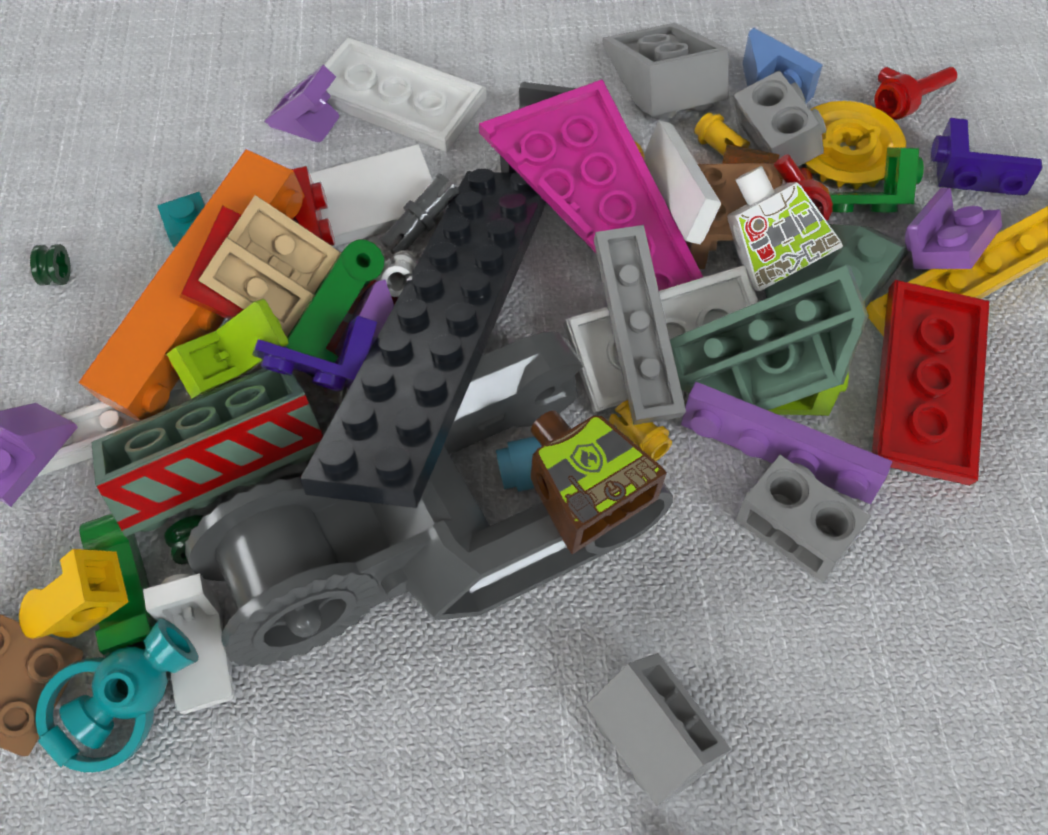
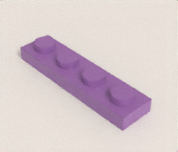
[681,382,892,504]

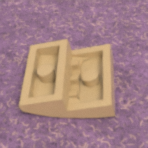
[198,195,341,337]

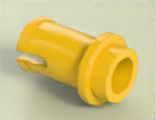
[694,112,750,164]
[609,400,672,461]

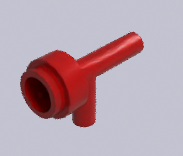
[874,67,958,120]
[774,154,833,221]

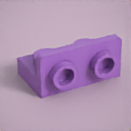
[905,188,1002,269]

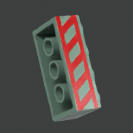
[91,368,323,537]

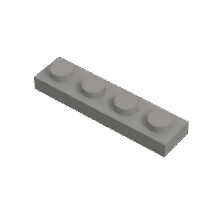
[594,225,686,425]

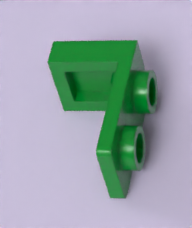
[829,147,924,212]

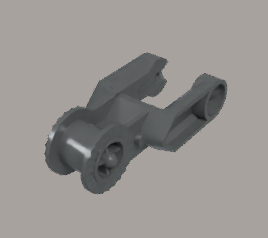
[185,331,673,667]

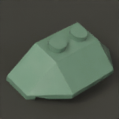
[765,224,909,307]
[670,265,869,410]

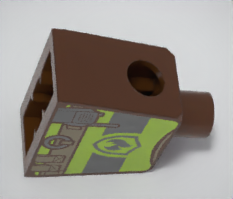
[530,410,667,554]

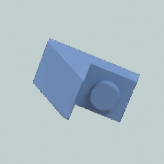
[742,28,823,104]

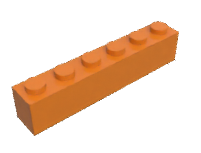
[78,149,305,421]

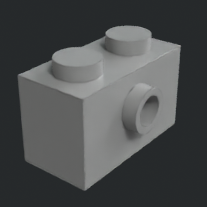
[585,653,731,806]

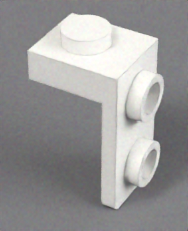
[143,573,235,714]

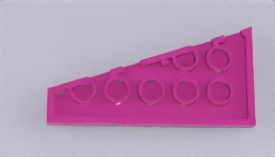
[479,79,703,291]

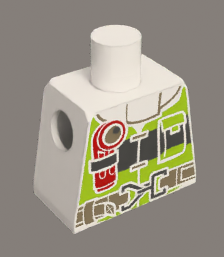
[727,166,843,291]

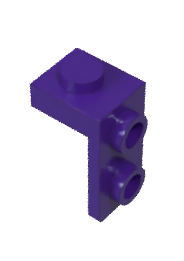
[931,118,1043,196]
[252,315,377,391]

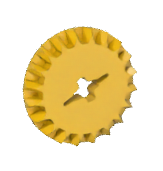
[804,101,906,190]

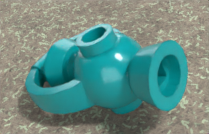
[36,618,199,773]

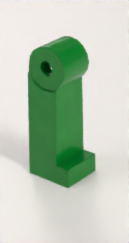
[285,239,384,378]
[79,513,157,657]

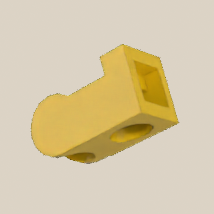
[19,549,128,639]

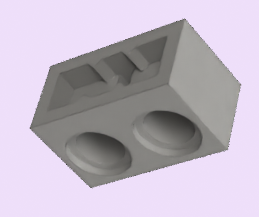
[733,70,826,175]
[736,455,871,583]

